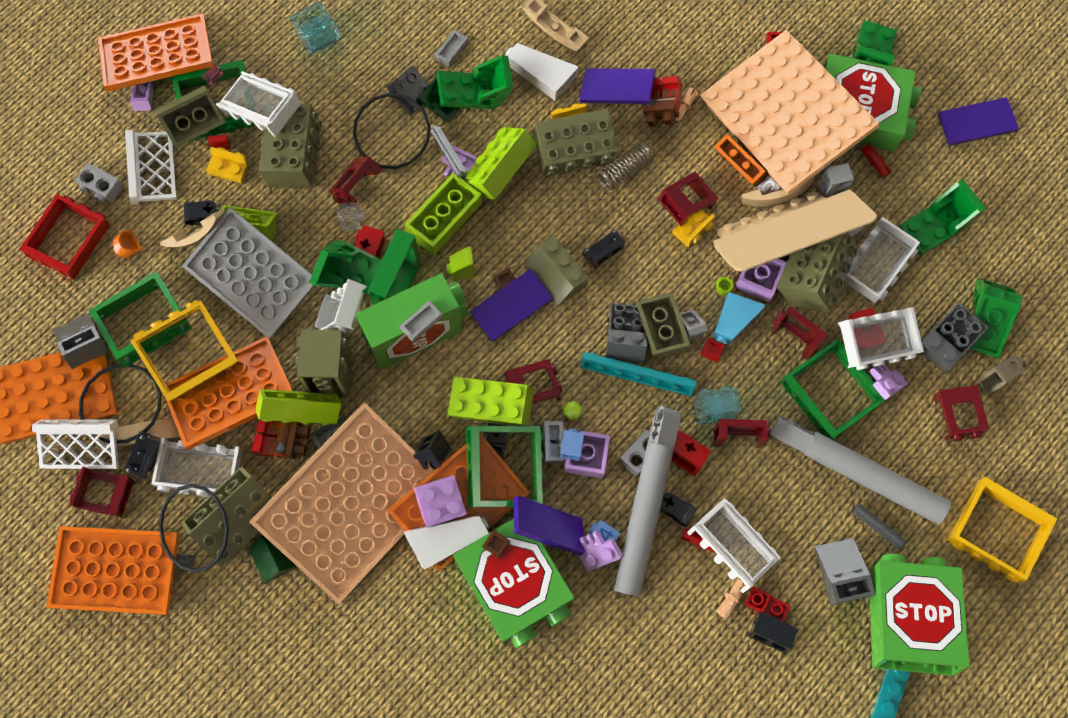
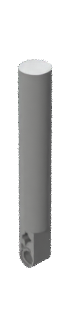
[614,406,681,597]
[771,416,951,525]

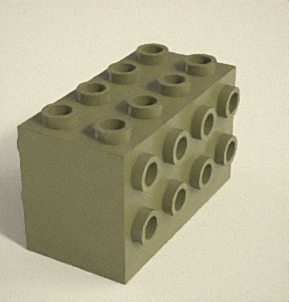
[258,104,322,188]
[533,108,618,176]
[776,232,858,312]
[295,327,355,398]
[181,466,272,567]

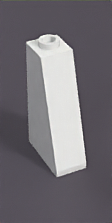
[505,43,578,100]
[403,515,489,570]

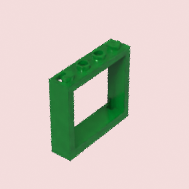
[172,60,257,141]
[368,229,421,305]
[89,271,192,369]
[780,339,887,440]
[466,426,545,508]

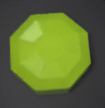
[715,277,734,296]
[563,401,582,421]

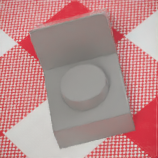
[680,309,708,341]

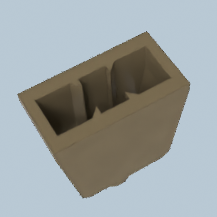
[977,355,1026,396]

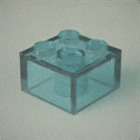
[289,1,341,55]
[693,386,742,425]

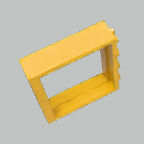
[130,300,239,402]
[948,477,1057,583]

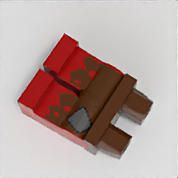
[643,76,682,127]
[252,419,311,459]

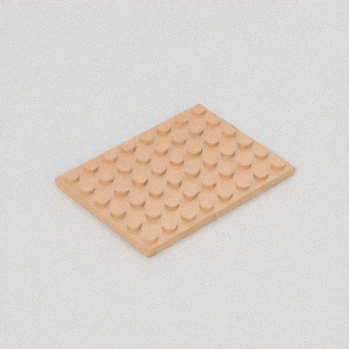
[700,30,879,195]
[249,403,434,604]

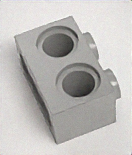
[75,162,124,204]
[818,163,855,198]
[536,421,566,464]
[619,430,650,477]

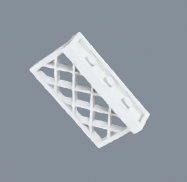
[125,130,177,205]
[32,419,119,469]

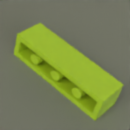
[256,389,341,425]

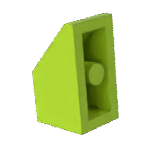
[446,247,474,280]

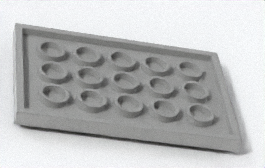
[182,207,314,339]

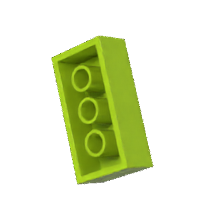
[462,127,537,200]
[404,173,482,256]
[447,377,534,426]

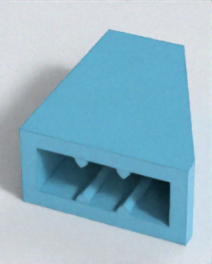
[712,292,765,344]

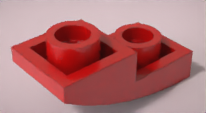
[744,587,791,622]

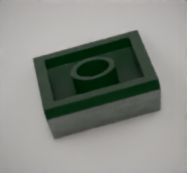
[248,535,298,584]

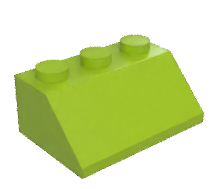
[220,205,278,241]

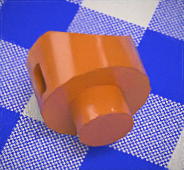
[113,230,142,258]

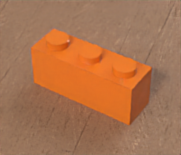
[714,134,769,187]

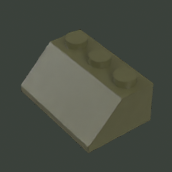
[154,86,225,148]
[524,236,589,306]
[636,292,690,357]

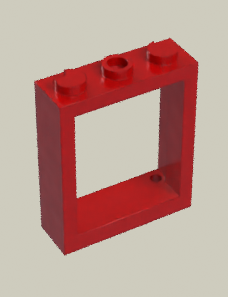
[19,194,110,280]

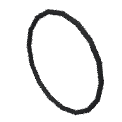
[353,93,431,169]
[79,364,162,444]
[159,484,229,573]

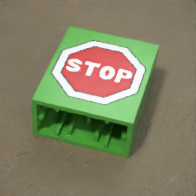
[823,53,921,152]
[355,273,468,370]
[453,519,574,649]
[869,554,969,676]

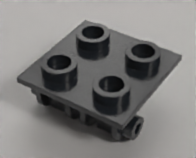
[386,65,429,116]

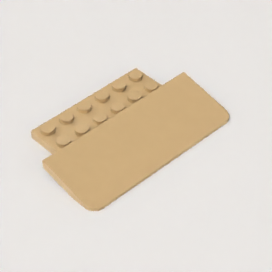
[713,189,877,271]

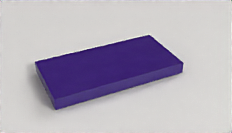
[579,68,656,104]
[938,97,1019,146]
[470,269,553,342]
[513,495,585,556]

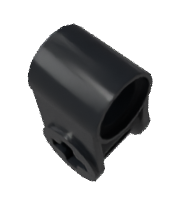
[183,200,220,226]
[660,493,697,527]

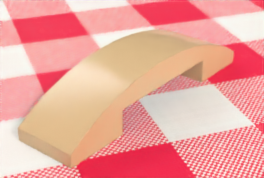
[523,0,589,51]
[741,176,815,207]
[160,209,225,247]
[100,419,181,453]

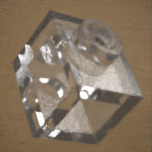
[337,203,365,231]

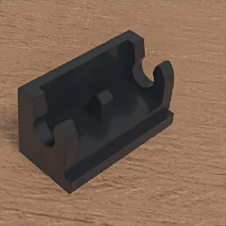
[582,229,625,269]
[413,430,451,470]
[125,431,161,479]
[748,611,798,654]

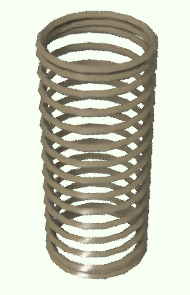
[597,142,654,191]

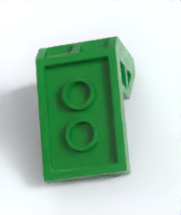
[852,20,898,66]
[436,55,513,109]
[898,179,986,256]
[309,240,382,295]
[969,278,1022,358]

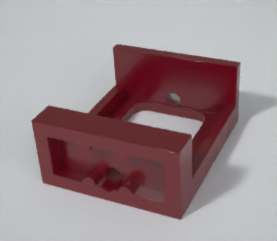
[329,157,382,204]
[658,171,719,226]
[771,306,828,359]
[505,359,563,404]
[934,385,989,441]
[713,419,771,448]
[70,466,134,518]

